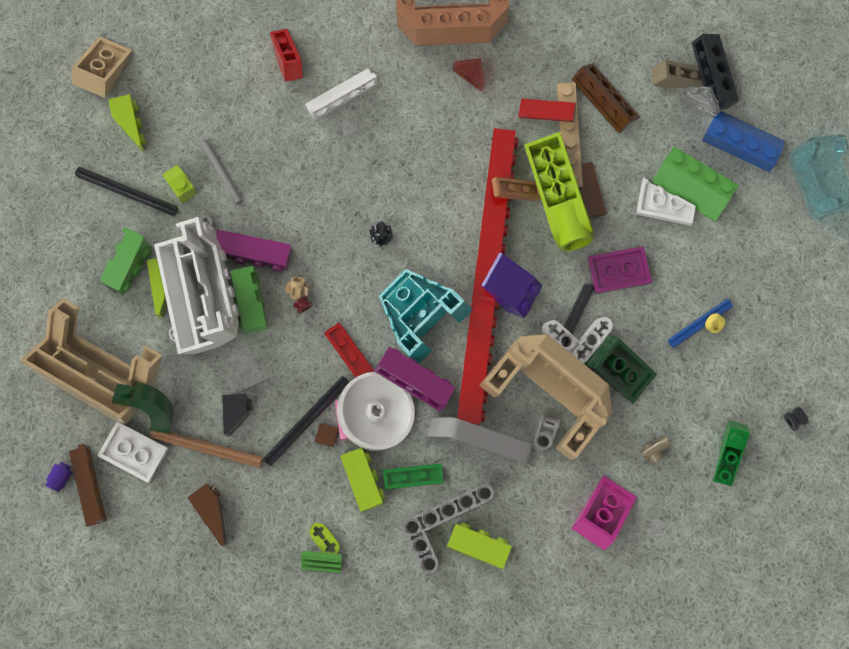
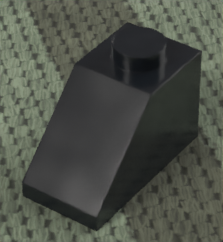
[222,394,252,436]

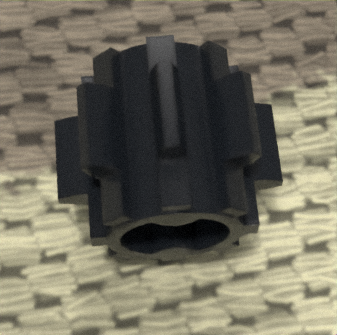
[369,221,393,246]

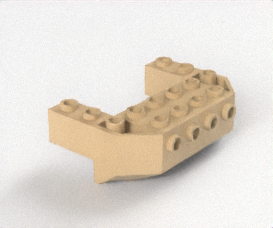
[479,334,612,460]

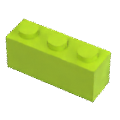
[340,448,386,513]
[447,522,512,569]

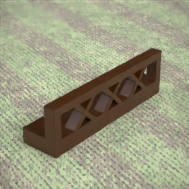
[572,63,640,133]
[69,444,107,527]

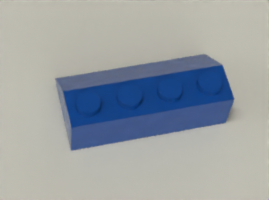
[702,109,785,173]

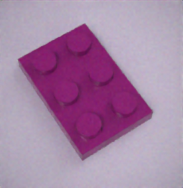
[587,246,652,294]

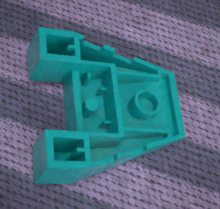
[379,269,473,364]

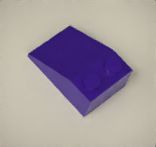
[481,253,542,318]

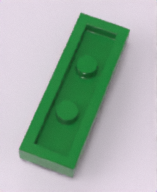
[383,463,444,490]

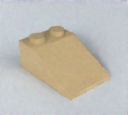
[72,36,132,98]

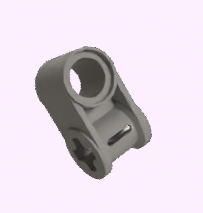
[533,413,561,453]

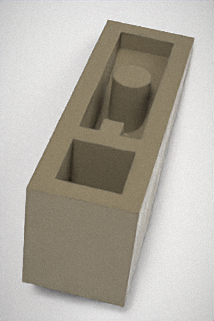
[652,60,704,88]

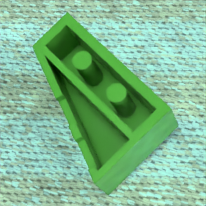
[99,226,152,295]

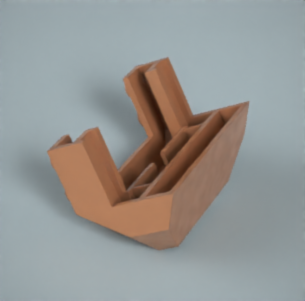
[396,0,509,45]

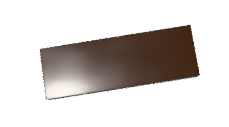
[580,162,606,218]

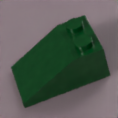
[585,335,657,404]

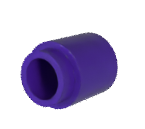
[45,461,73,492]

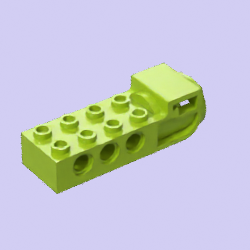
[524,132,596,252]

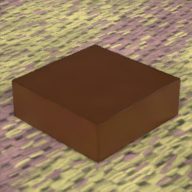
[314,423,339,448]

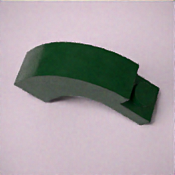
[112,382,174,434]

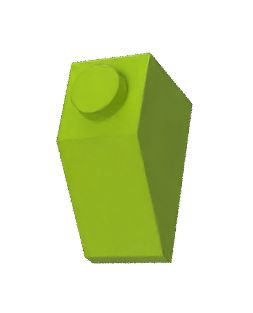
[162,164,197,204]

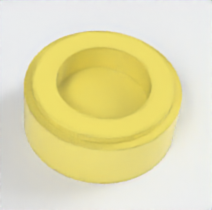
[705,313,725,333]

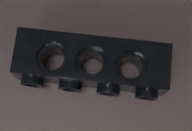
[691,34,739,109]

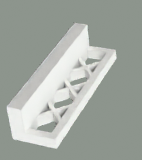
[305,69,378,120]

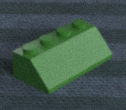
[651,147,739,222]

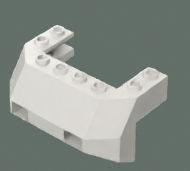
[154,217,239,354]

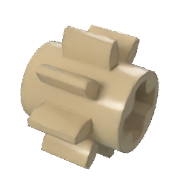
[286,277,309,300]

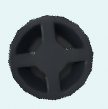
[784,407,809,431]

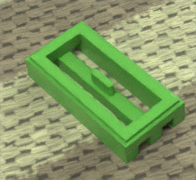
[301,551,342,573]

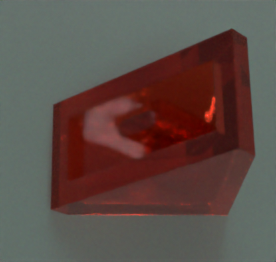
[453,58,484,92]

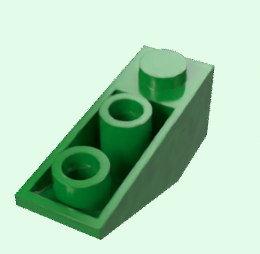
[713,420,750,486]

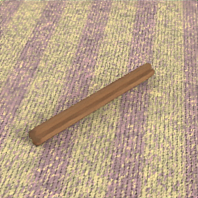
[150,431,263,468]

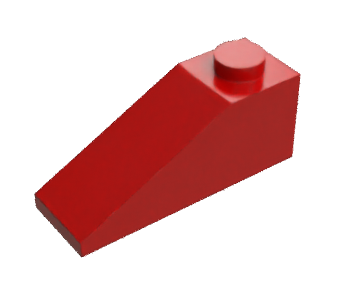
[270,29,303,82]

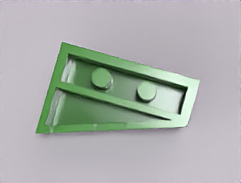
[230,266,269,334]

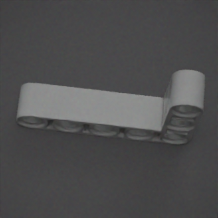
[427,417,533,465]
[404,484,494,574]

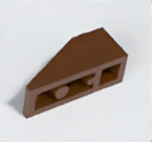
[187,483,227,547]

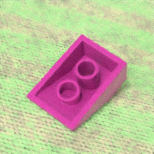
[571,475,637,551]

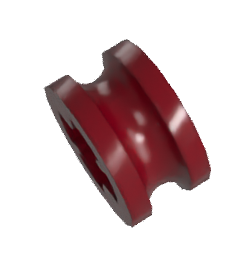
[293,296,312,314]

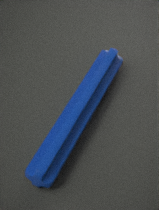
[668,299,733,348]

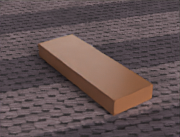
[492,177,541,201]

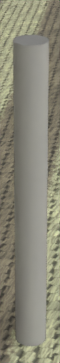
[200,140,243,204]

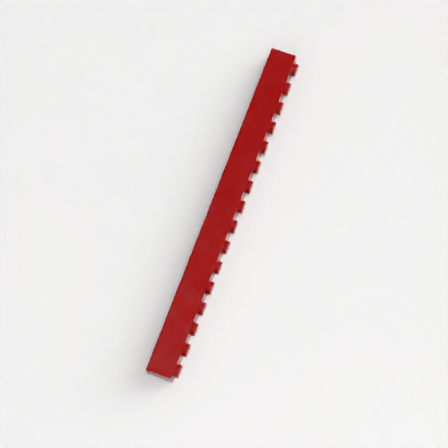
[457,128,519,426]

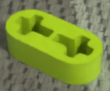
[310,523,340,554]

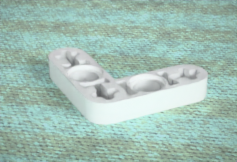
[542,317,613,363]

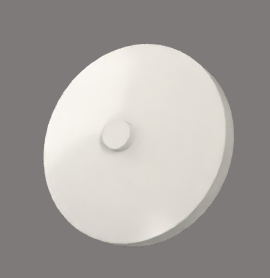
[337,372,415,451]

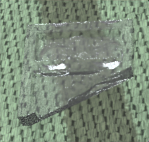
[684,86,721,116]

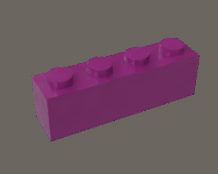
[216,229,293,272]
[374,347,455,412]

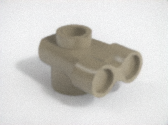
[641,435,672,464]

